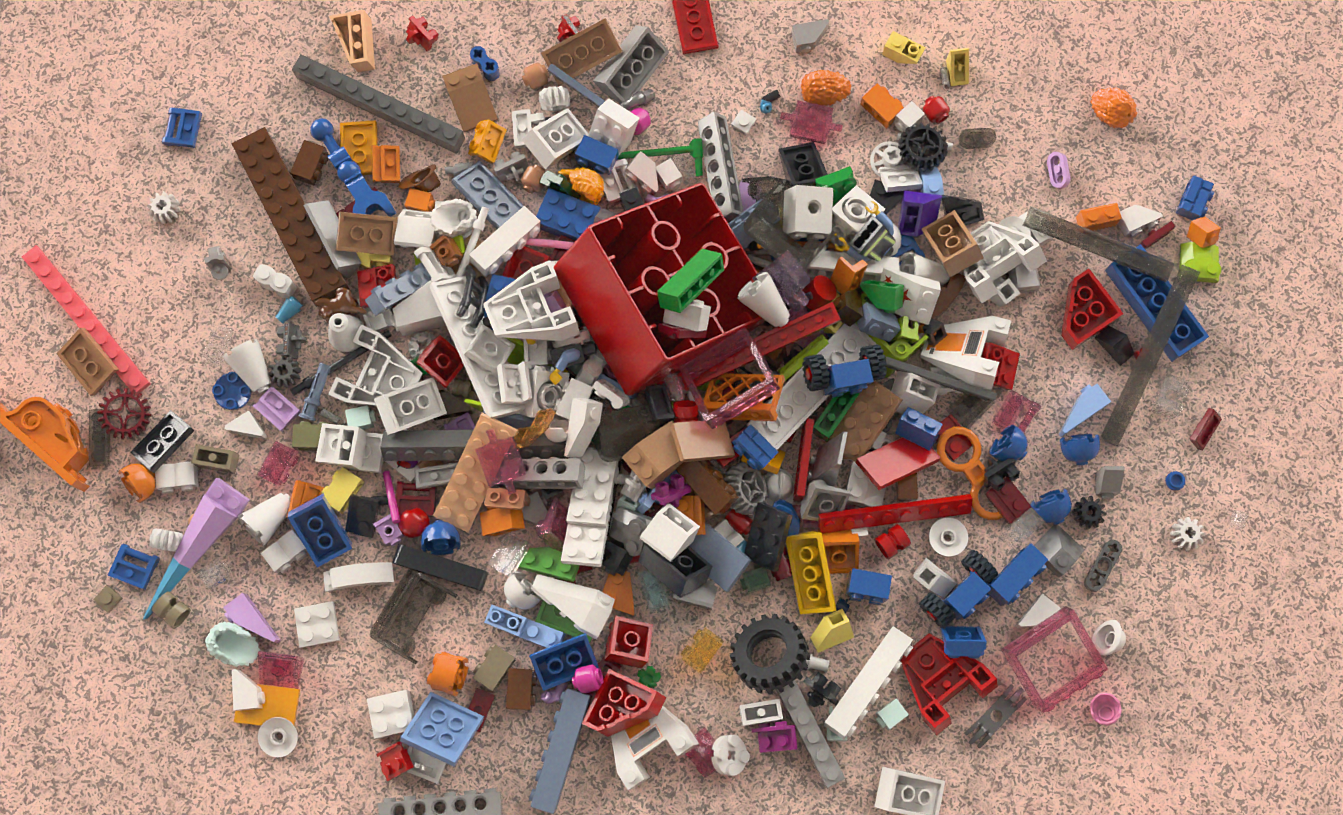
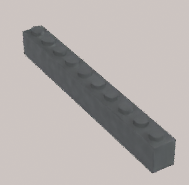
[292,54,465,154]
[380,429,569,461]

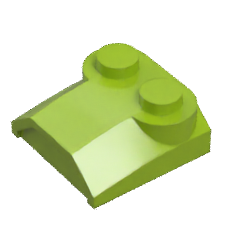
[1179,242,1222,283]

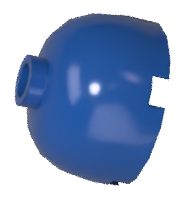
[989,424,1028,461]
[1060,434,1100,465]
[1030,489,1072,525]
[421,520,461,556]

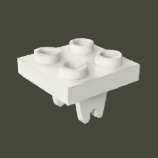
[407,746,446,784]

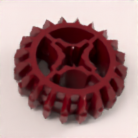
[97,388,152,440]

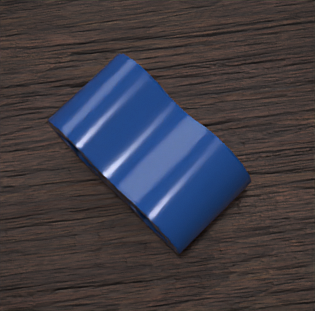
[470,46,500,81]

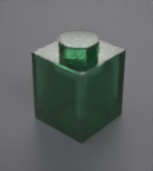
[740,567,771,594]

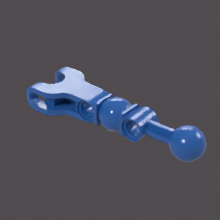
[310,118,396,217]

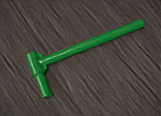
[617,138,703,177]

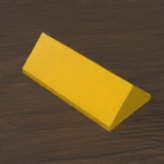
[786,531,836,614]

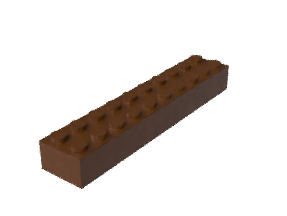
[231,127,350,307]

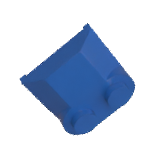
[940,626,987,659]

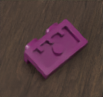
[751,721,797,753]

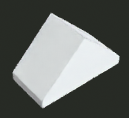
[224,410,267,440]

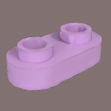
[1047,152,1071,189]

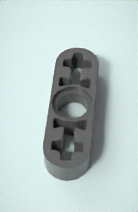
[1084,540,1122,592]

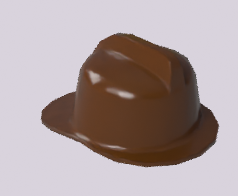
[398,164,441,192]

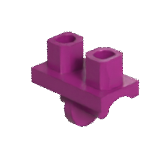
[651,474,691,508]

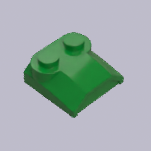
[815,166,857,208]

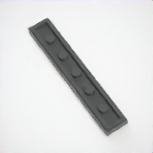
[884,357,997,402]

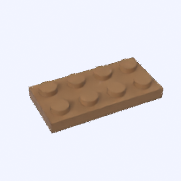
[541,18,623,86]
[828,380,903,462]

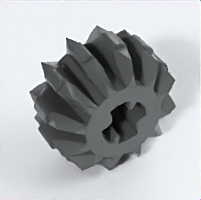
[268,356,302,388]

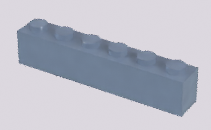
[529,688,592,814]

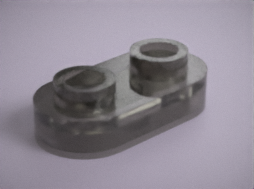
[958,128,997,149]

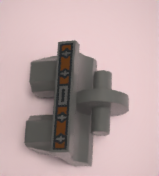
[276,321,307,359]

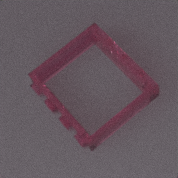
[679,327,780,429]
[1001,606,1108,713]

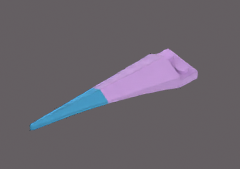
[143,478,250,620]

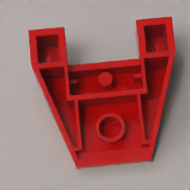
[900,633,998,736]

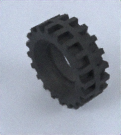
[730,614,810,695]

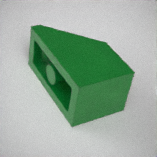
[860,280,904,313]

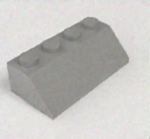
[593,26,669,104]

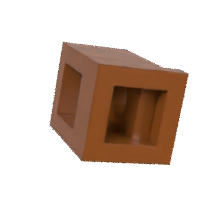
[429,235,464,267]

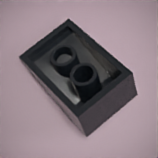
[778,142,828,189]

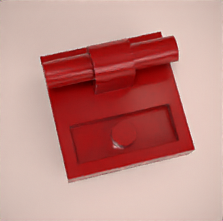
[357,264,397,308]
[981,342,1020,390]

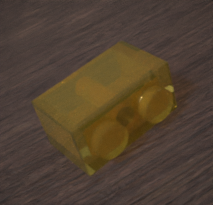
[681,627,724,674]

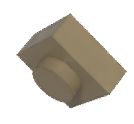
[93,585,123,613]

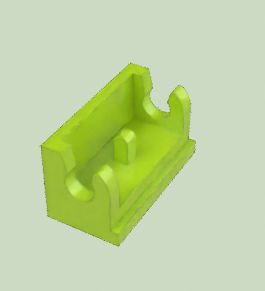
[885,316,919,346]

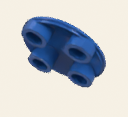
[212,371,252,410]

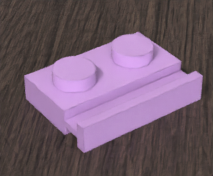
[253,386,301,432]

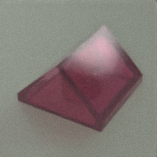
[258,651,304,689]

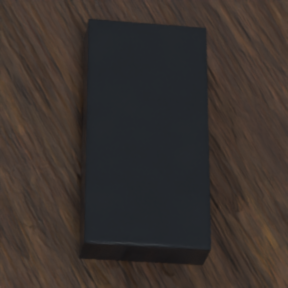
[645,384,675,423]

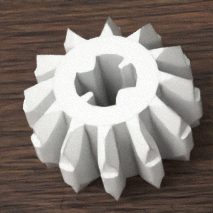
[539,86,570,111]
[147,191,181,225]
[1170,517,1206,551]
[149,528,184,552]

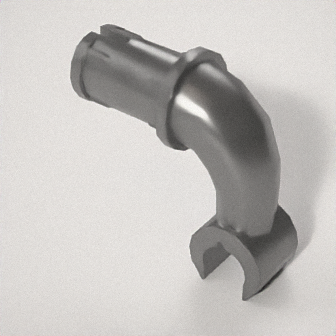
[620,89,655,111]

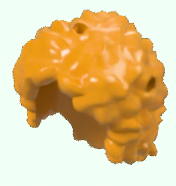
[557,167,604,206]

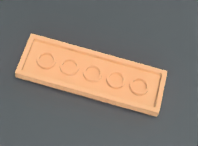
[433,413,518,533]

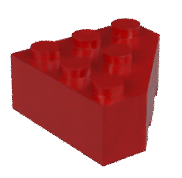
[1061,268,1124,350]
[582,669,667,737]

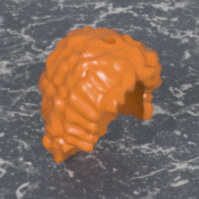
[801,70,852,106]
[1090,88,1138,128]

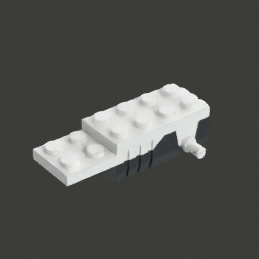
[561,447,629,567]

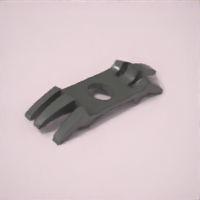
[964,684,1027,749]

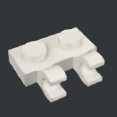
[512,109,545,148]

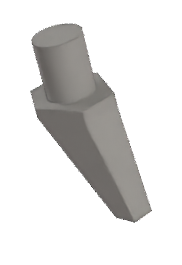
[445,162,474,177]

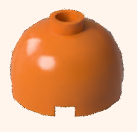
[118,463,156,503]

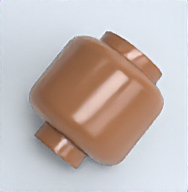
[521,62,550,90]
[520,165,546,194]

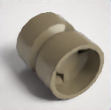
[152,592,191,629]

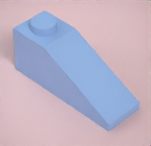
[1059,384,1111,437]

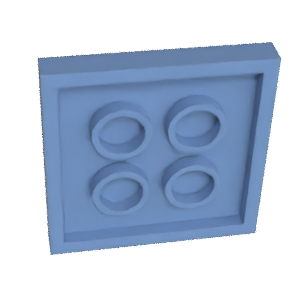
[400,692,484,767]

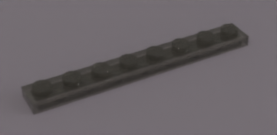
[1023,206,1174,282]

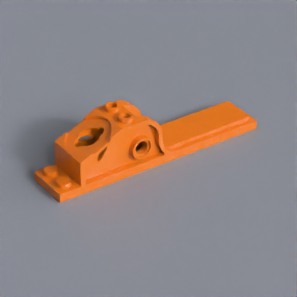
[0,397,91,492]

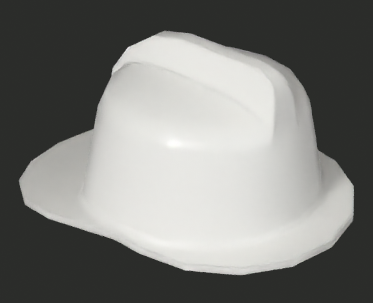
[764,469,794,506]

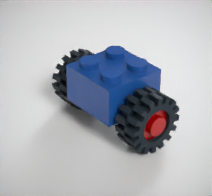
[802,344,887,397]
[919,550,998,629]

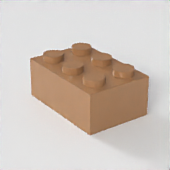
[921,210,984,277]

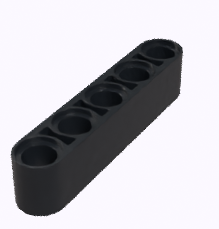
[392,544,489,591]

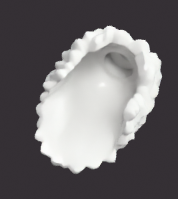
[430,199,477,238]

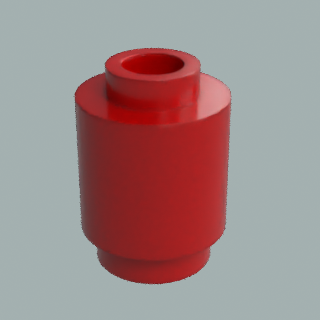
[725,509,753,535]

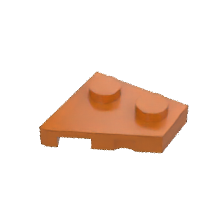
[602,571,635,616]

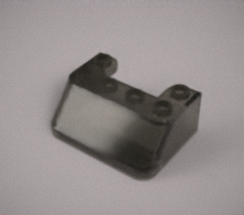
[589,384,670,462]

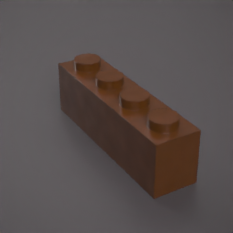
[676,460,739,515]

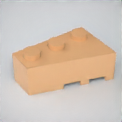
[329,10,375,72]

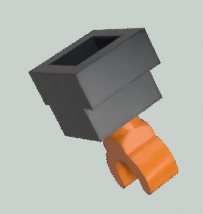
[918,319,947,347]

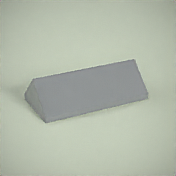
[304,200,361,279]

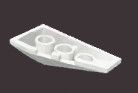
[531,574,615,639]

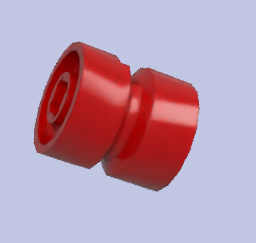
[673,400,698,423]
[874,524,911,560]

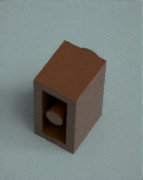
[290,140,329,186]
[506,668,537,710]

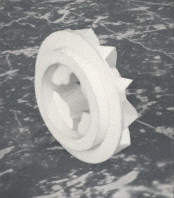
[408,331,436,358]

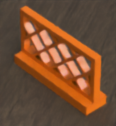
[698,374,785,421]

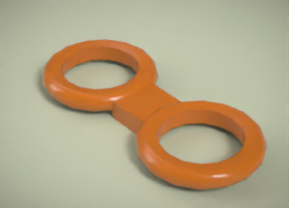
[936,427,1003,520]

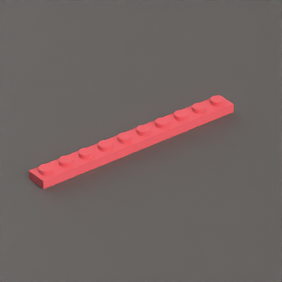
[22,245,151,396]

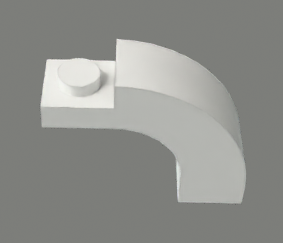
[323,562,394,592]

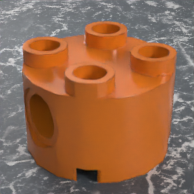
[427,651,469,696]

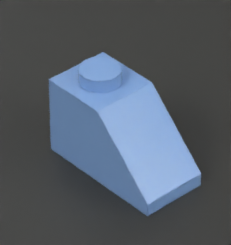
[918,167,944,201]

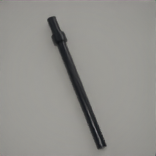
[290,330,392,396]

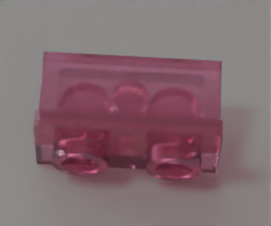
[257,441,299,486]
[685,727,729,778]

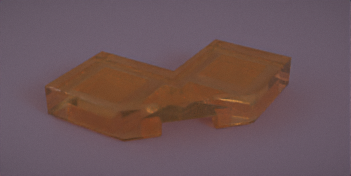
[511,408,556,448]

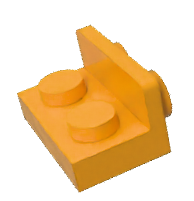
[468,120,507,163]

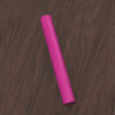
[382,471,400,524]

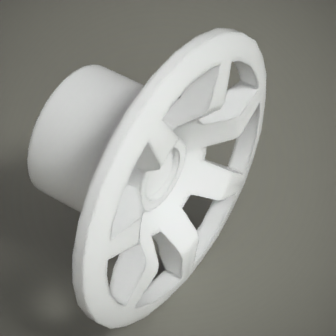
[870,141,909,177]

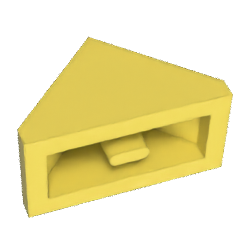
[946,48,969,86]

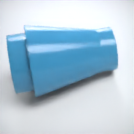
[275,295,303,324]

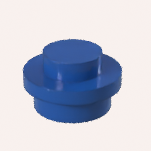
[1165,471,1185,491]

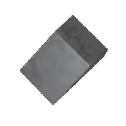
[807,431,847,487]

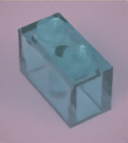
[638,570,669,613]

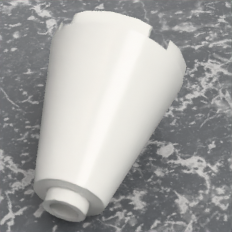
[899,252,951,285]
[738,272,790,327]
[328,313,364,352]
[223,339,271,394]
[238,493,291,546]

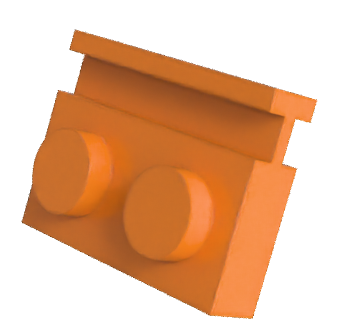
[372,145,400,183]
[286,480,324,518]
[676,495,706,535]

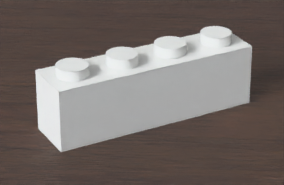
[469,206,540,277]

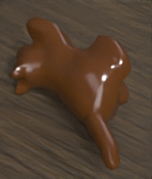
[315,287,367,324]

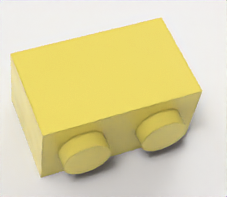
[321,467,365,514]

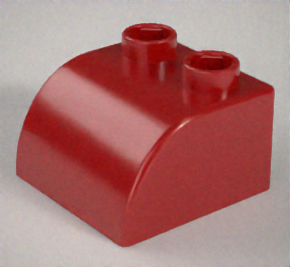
[553,183,766,396]

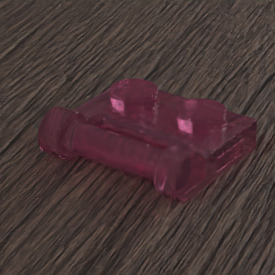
[992,389,1041,435]

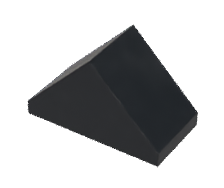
[1095,326,1134,366]

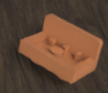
[484,488,531,510]

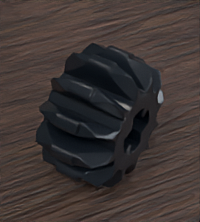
[1072,496,1107,529]

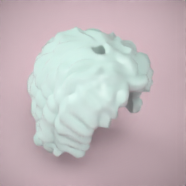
[205,621,260,667]

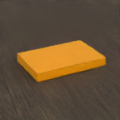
[340,120,378,175]
[234,684,300,726]

